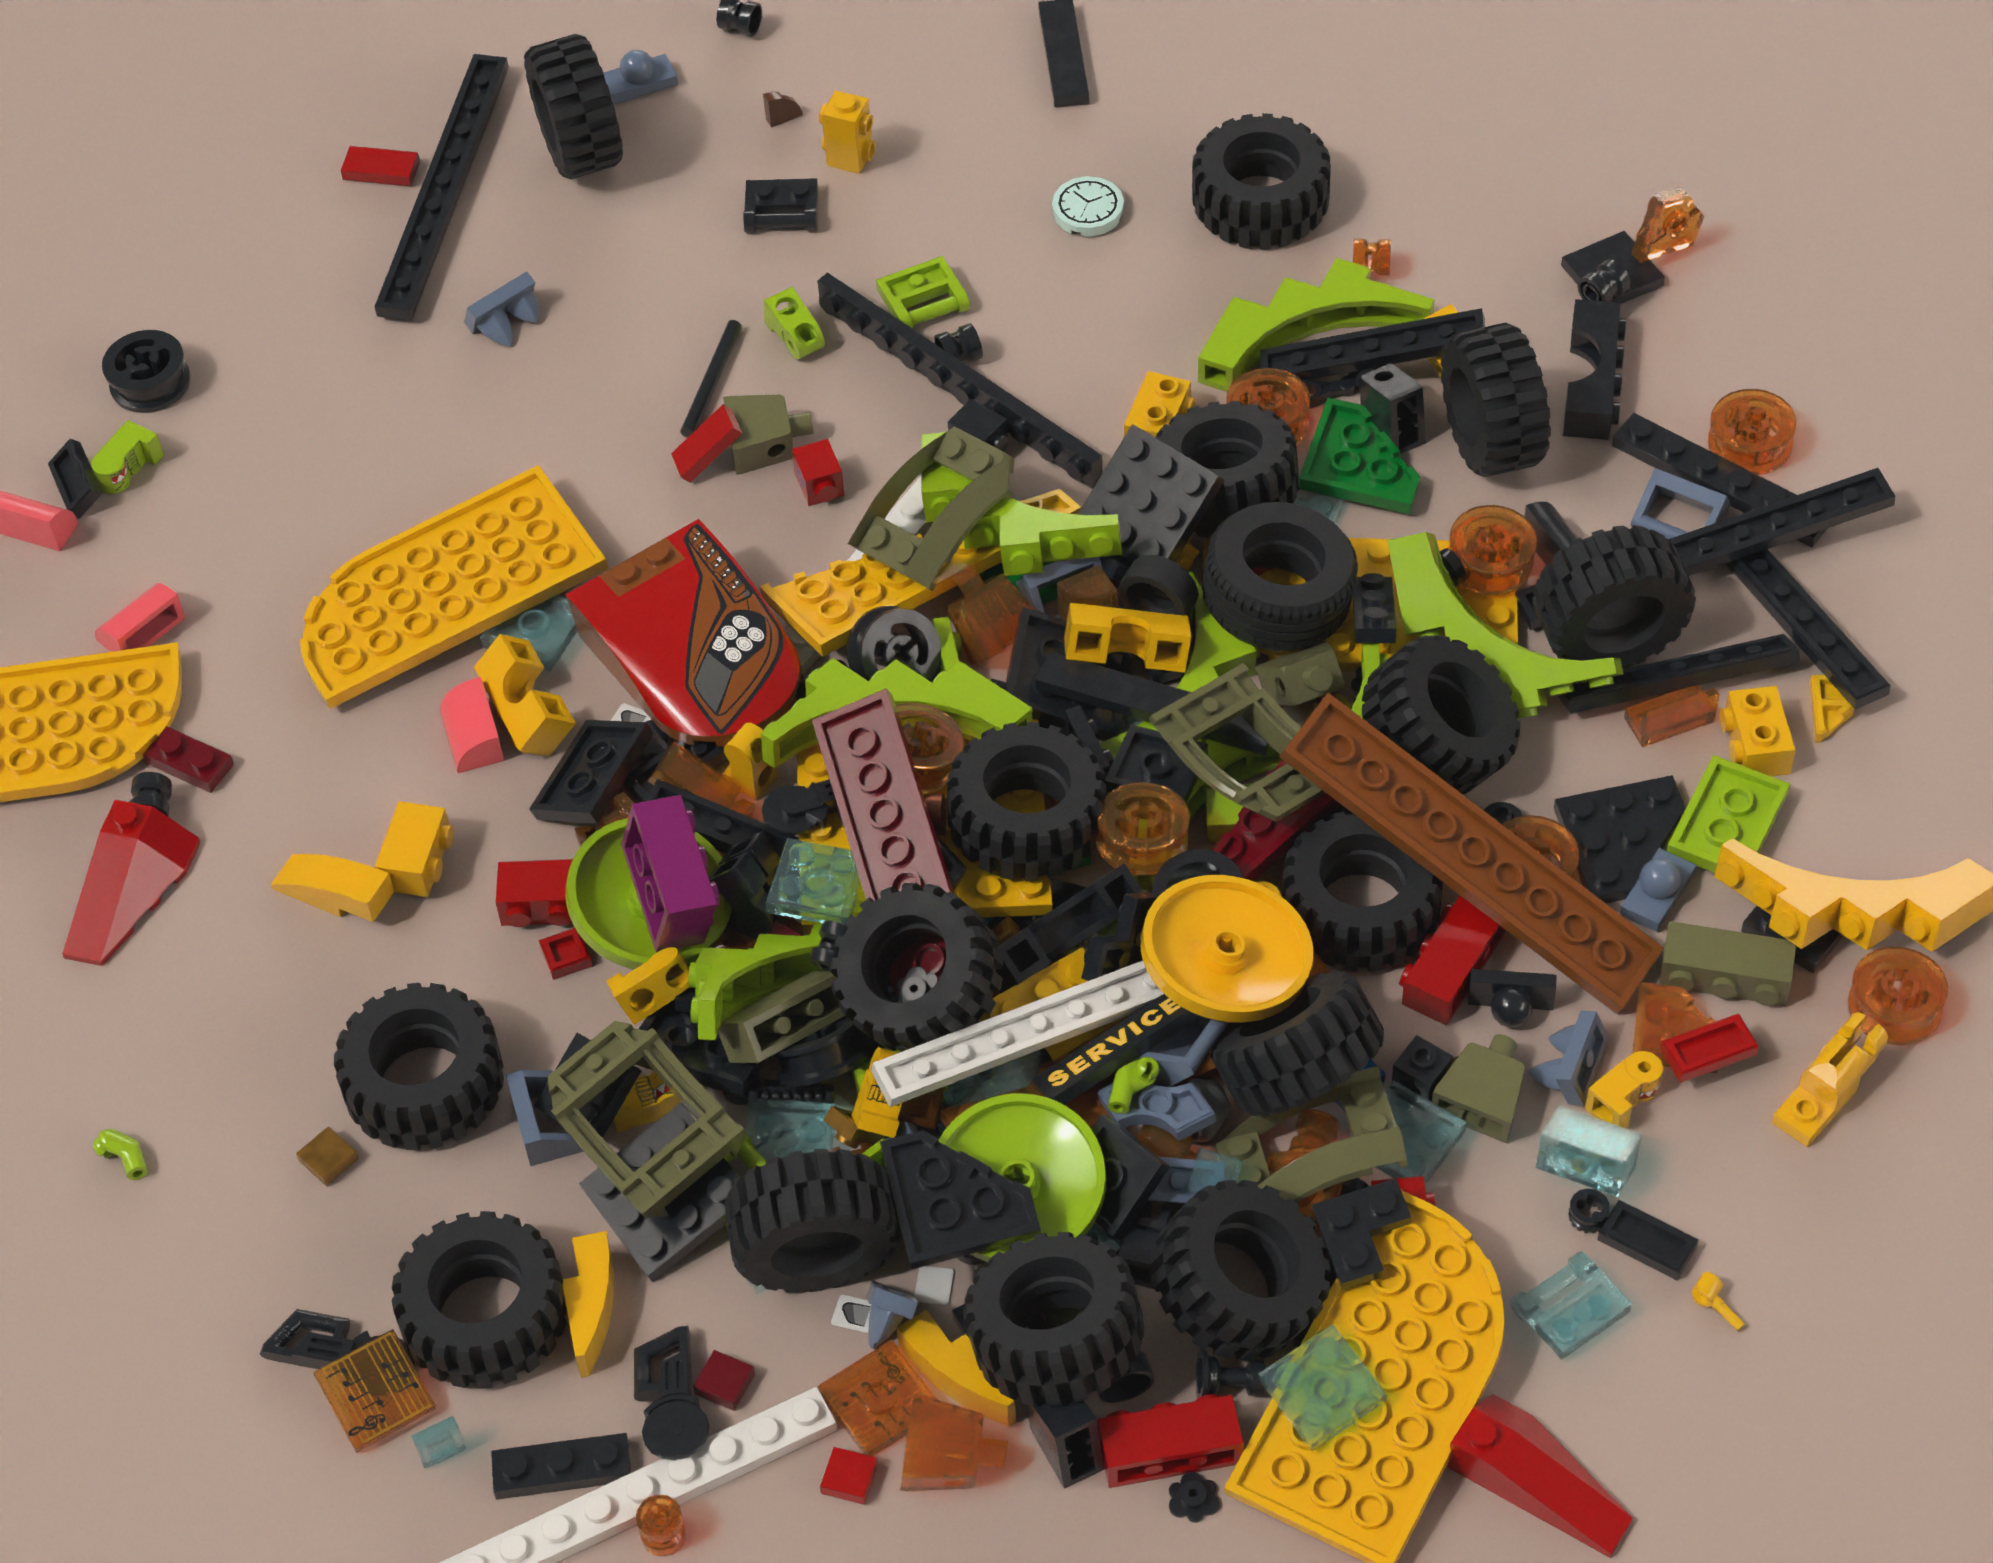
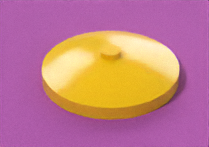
[1140,875,1313,1023]

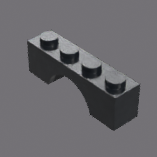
[1563,299,1626,440]
[996,863,1143,994]

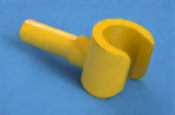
[1692,1271,1745,1331]

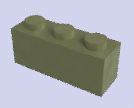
[1659,921,1796,1006]
[718,971,845,1063]

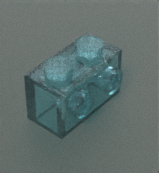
[1535,1106,1642,1197]

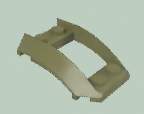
[847,427,1014,591]
[1149,663,1326,822]
[548,1021,746,1218]
[1216,1066,1408,1203]

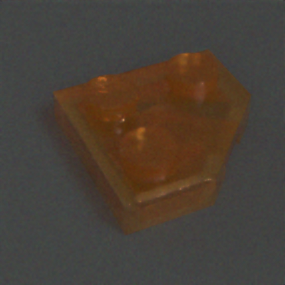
[1631,187,1705,263]
[1632,982,1718,1074]

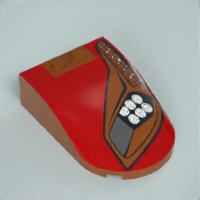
[565,519,803,747]

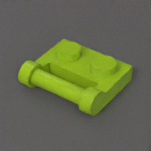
[876,256,970,329]

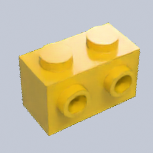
[1124,371,1196,437]
[1720,686,1795,776]
[374,801,454,897]

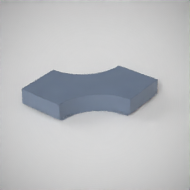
[1097,1082,1216,1141]

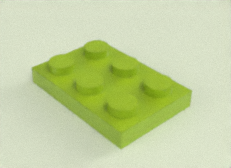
[1667,755,1791,873]

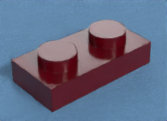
[143,726,234,793]

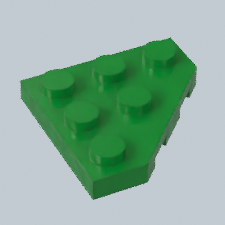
[1299,397,1420,514]

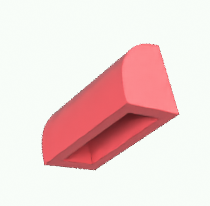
[0,491,79,551]
[95,583,185,652]
[440,677,504,773]

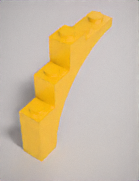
[1714,838,1993,952]

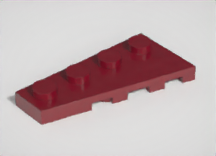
[1212,760,1340,881]

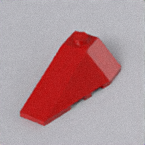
[62,799,200,966]
[1447,1394,1633,1558]

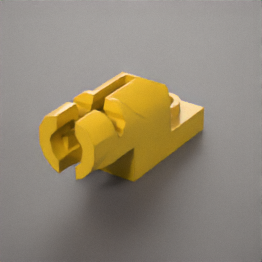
[1772,1012,1888,1147]

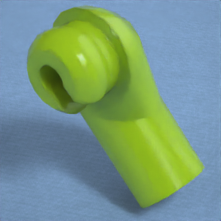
[1108,1057,1159,1114]
[93,1128,148,1180]

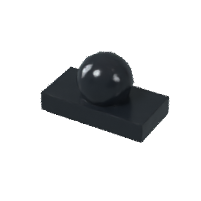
[1468,969,1557,1028]

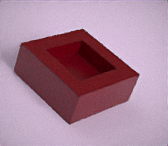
[693,1350,755,1411]

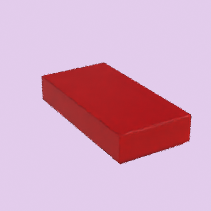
[340,146,420,186]
[671,404,742,483]
[1660,1013,1759,1083]

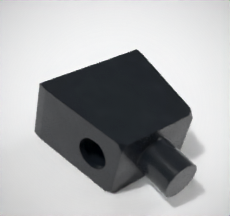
[1355,364,1426,454]
[1026,1399,1104,1489]

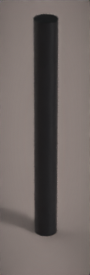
[680,320,742,438]

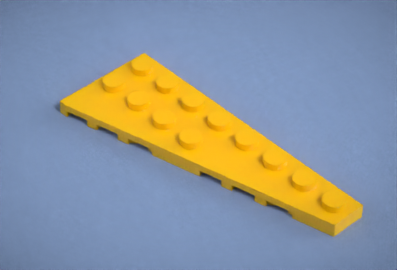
[760,489,1081,657]

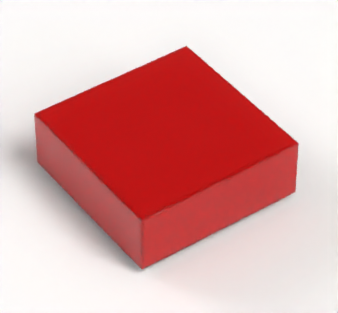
[539,928,592,980]
[820,1447,878,1505]

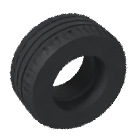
[1202,502,1358,651]

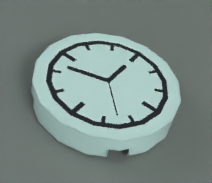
[1052,176,1124,237]

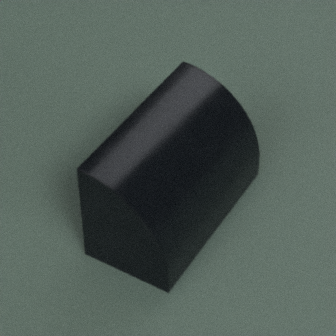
[1522,501,1579,564]

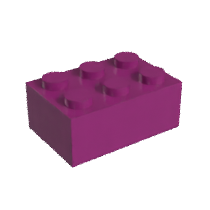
[621,795,720,953]

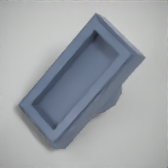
[603,50,678,104]
[1620,848,1697,932]

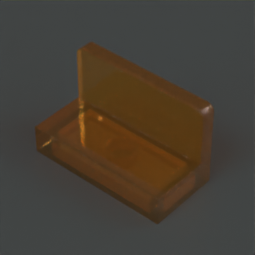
[1624,685,1720,748]

